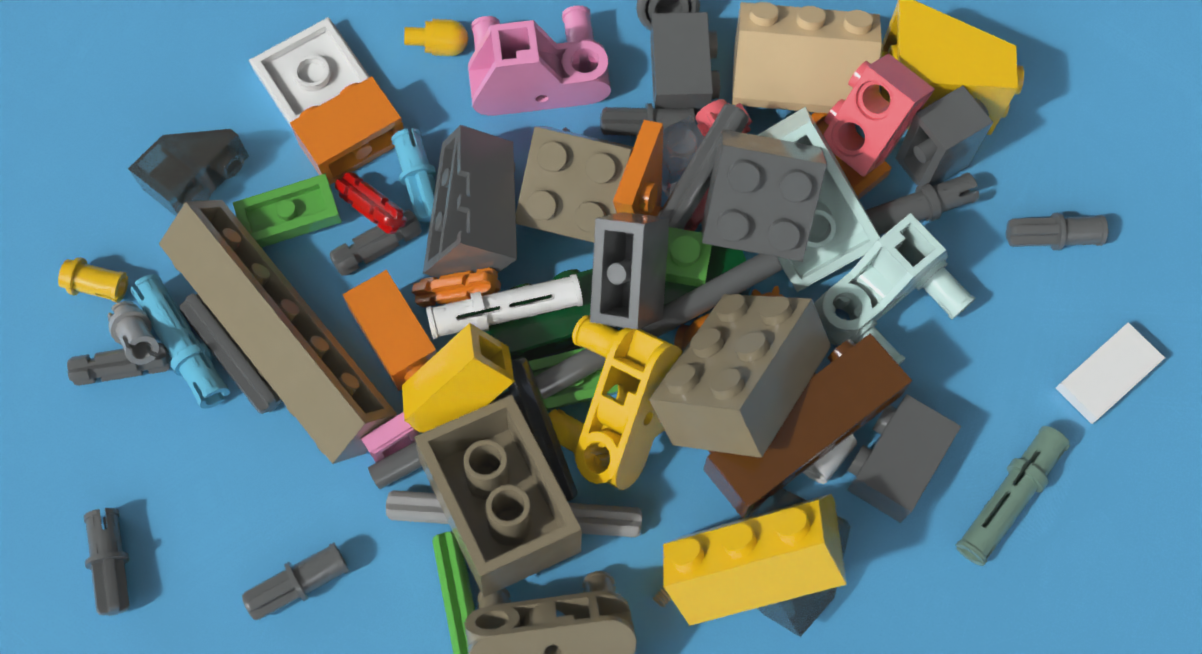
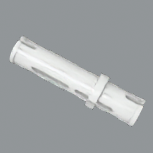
[426,274,583,339]

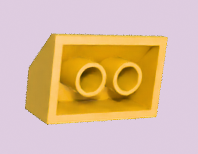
[663,494,846,625]

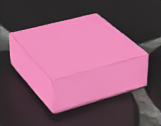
[361,412,419,462]

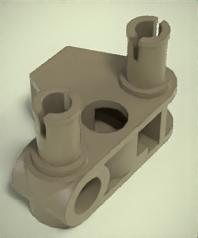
[464,571,636,654]

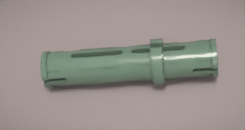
[955,426,1070,566]

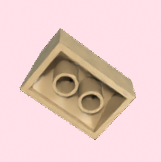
[732,2,882,113]

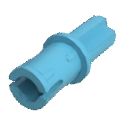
[391,128,437,223]

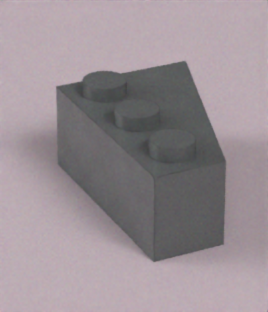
[423,125,517,278]

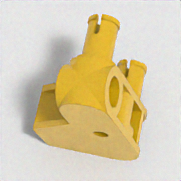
[549,315,683,490]

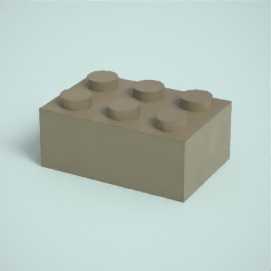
[649,294,831,458]
[414,395,582,597]

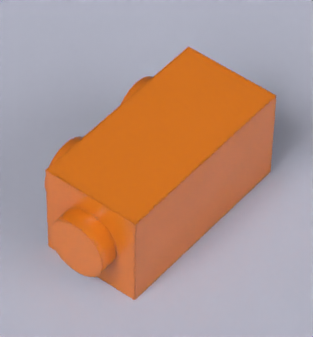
[342,270,437,391]

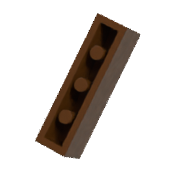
[703,333,912,519]

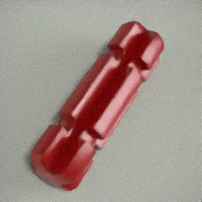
[335,172,407,234]

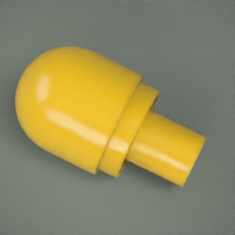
[404,19,468,56]

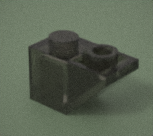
[128,129,249,216]

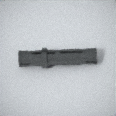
[865,173,979,235]

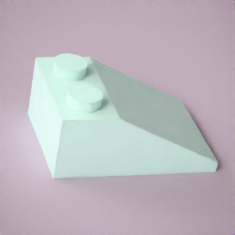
[758,107,881,292]

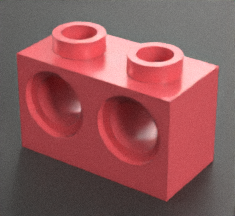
[823,53,935,177]

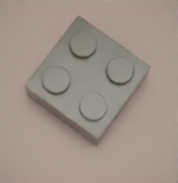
[516,126,633,243]

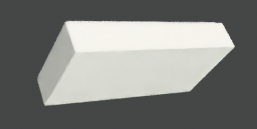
[1056,322,1165,424]

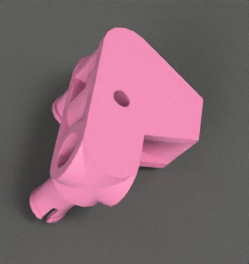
[468,5,611,116]

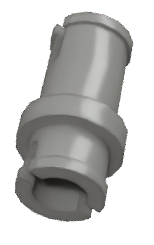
[108,301,159,365]

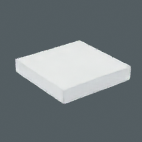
[249,17,370,128]

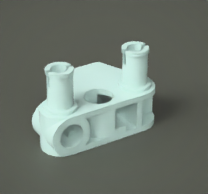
[814,213,976,365]

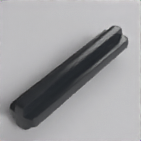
[508,357,578,501]

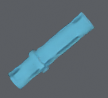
[131,274,230,409]

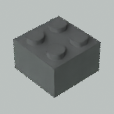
[701,129,827,262]

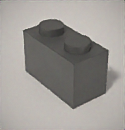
[650,12,720,117]
[895,86,993,186]
[590,212,670,330]
[847,394,961,523]

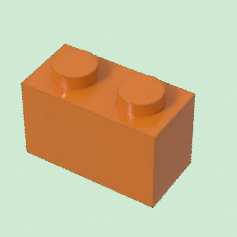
[289,76,404,185]

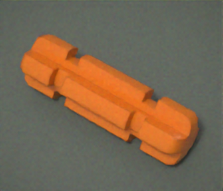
[412,267,501,307]

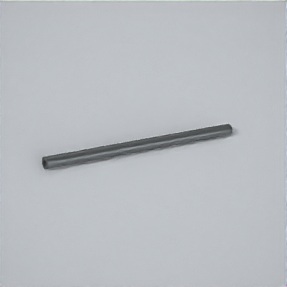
[368,254,782,489]

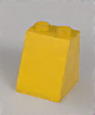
[880,0,1024,135]

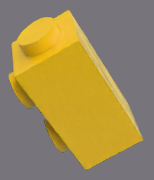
[402,323,514,433]

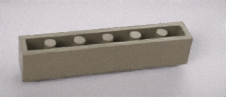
[159,200,397,464]

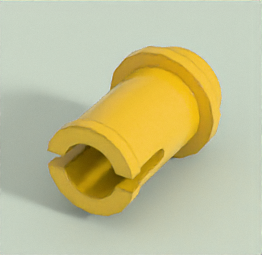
[58,257,128,303]

